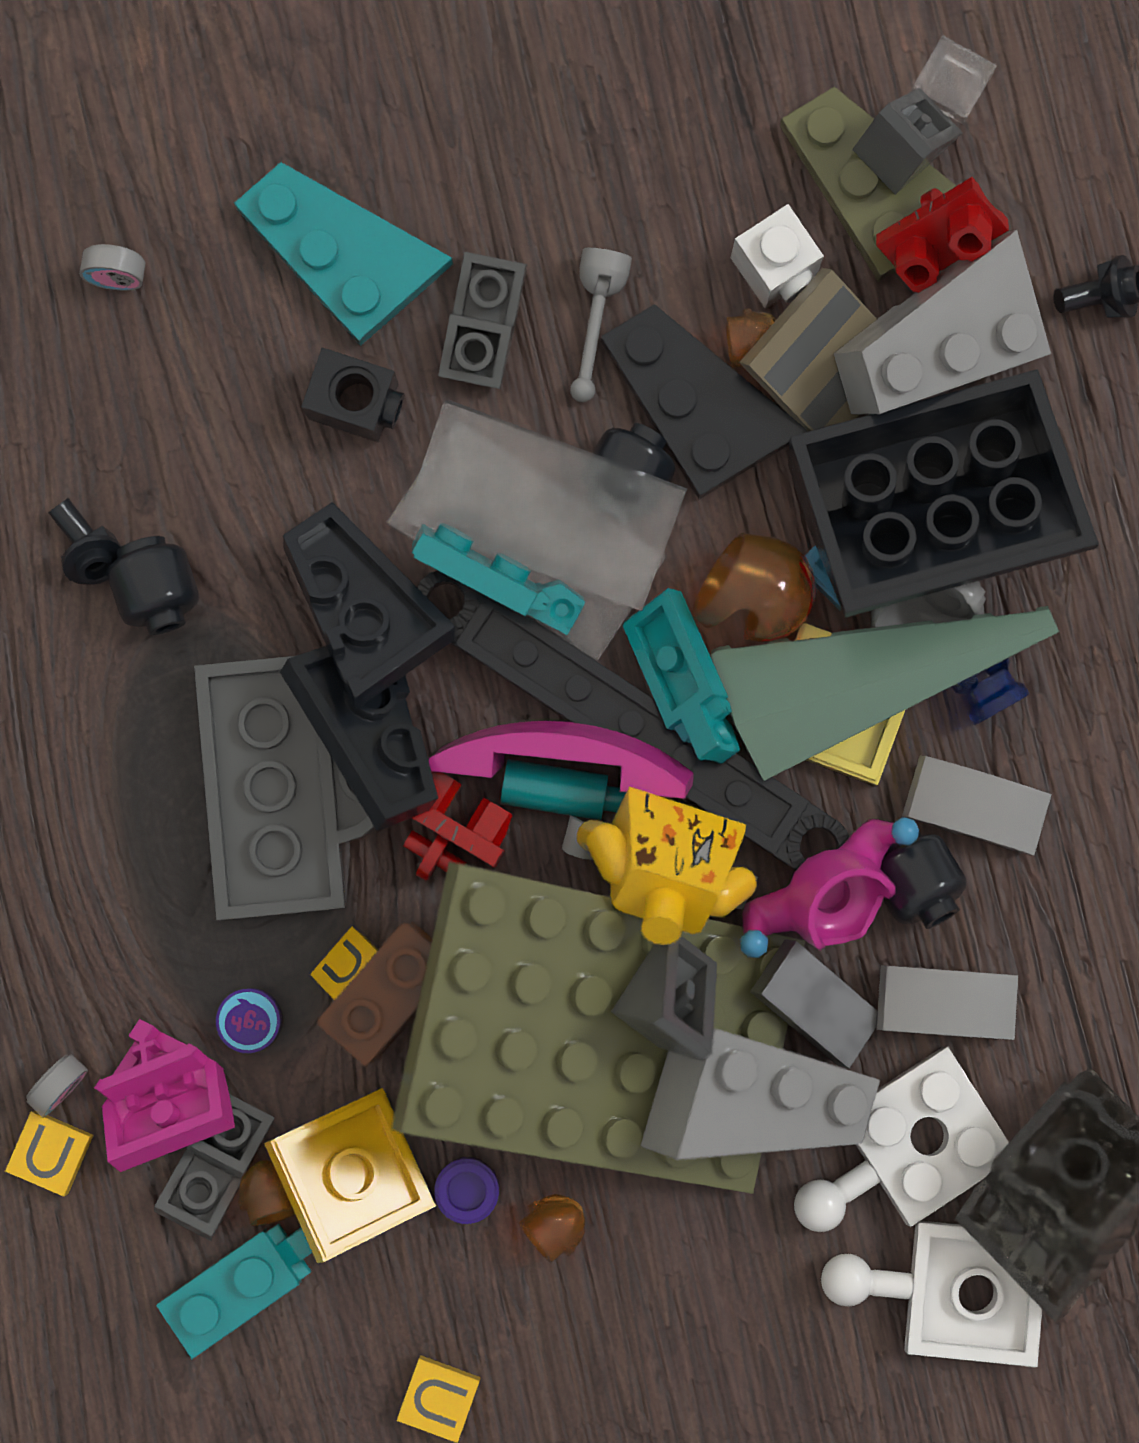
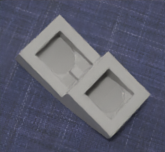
[902,755,1052,855]
[877,965,1018,1040]

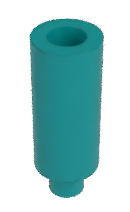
[500,759,626,821]

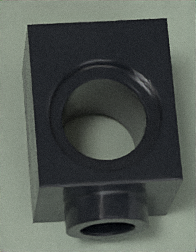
[301,347,405,443]

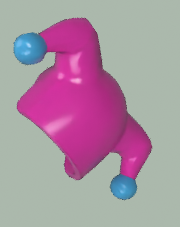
[740,817,919,958]

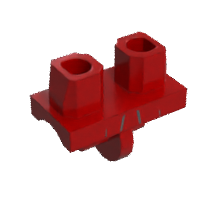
[876,177,1009,293]
[403,771,513,882]

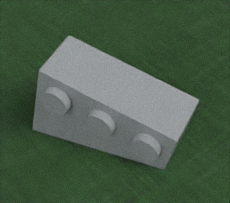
[833,230,1051,414]
[641,1028,880,1160]

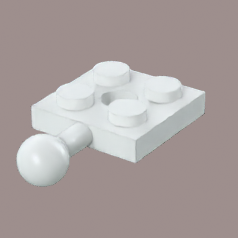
[794,1046,1018,1232]
[821,1221,1048,1367]

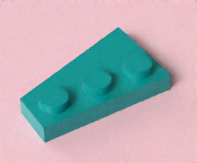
[234,162,453,346]

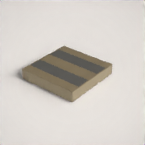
[739,268,877,432]

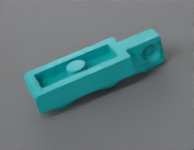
[412,523,585,635]
[622,588,740,764]
[156,1224,312,1359]

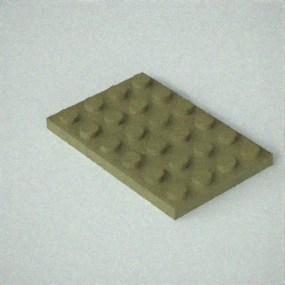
[391,862,805,1194]

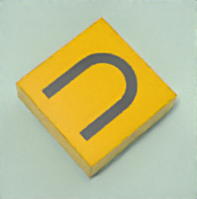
[310,926,378,1000]
[5,1110,94,1197]
[397,1355,481,1443]

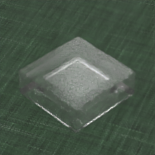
[911,35,997,125]

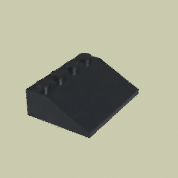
[788,369,1099,617]

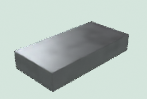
[750,939,878,1069]

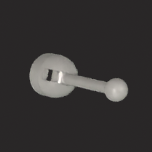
[570,248,632,402]

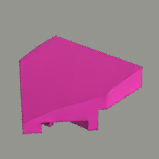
[94,1019,235,1172]

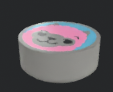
[79,244,146,291]
[26,1054,88,1118]

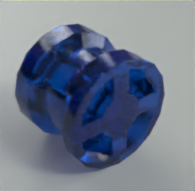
[951,658,1030,726]

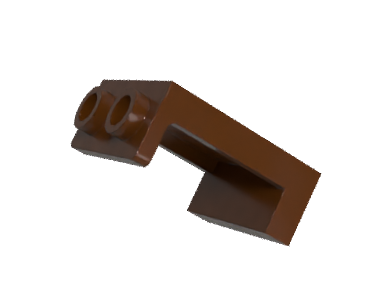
[318,921,433,1067]

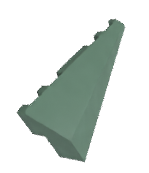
[711,606,1059,781]

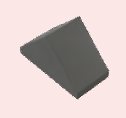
[852,88,963,195]
[611,936,717,1060]

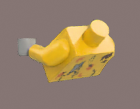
[562,786,758,945]

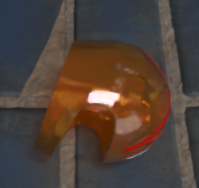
[692,533,816,642]

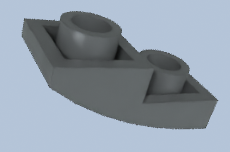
[438,252,528,389]
[154,1094,275,1241]

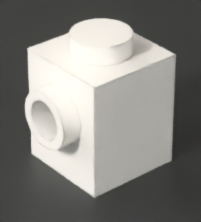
[731,204,824,309]

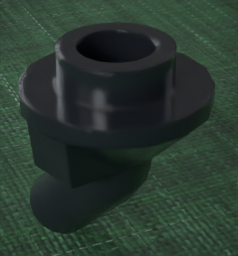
[1053,255,1139,318]
[48,498,122,585]

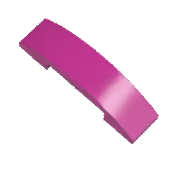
[429,721,694,798]

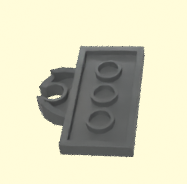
[194,656,375,921]

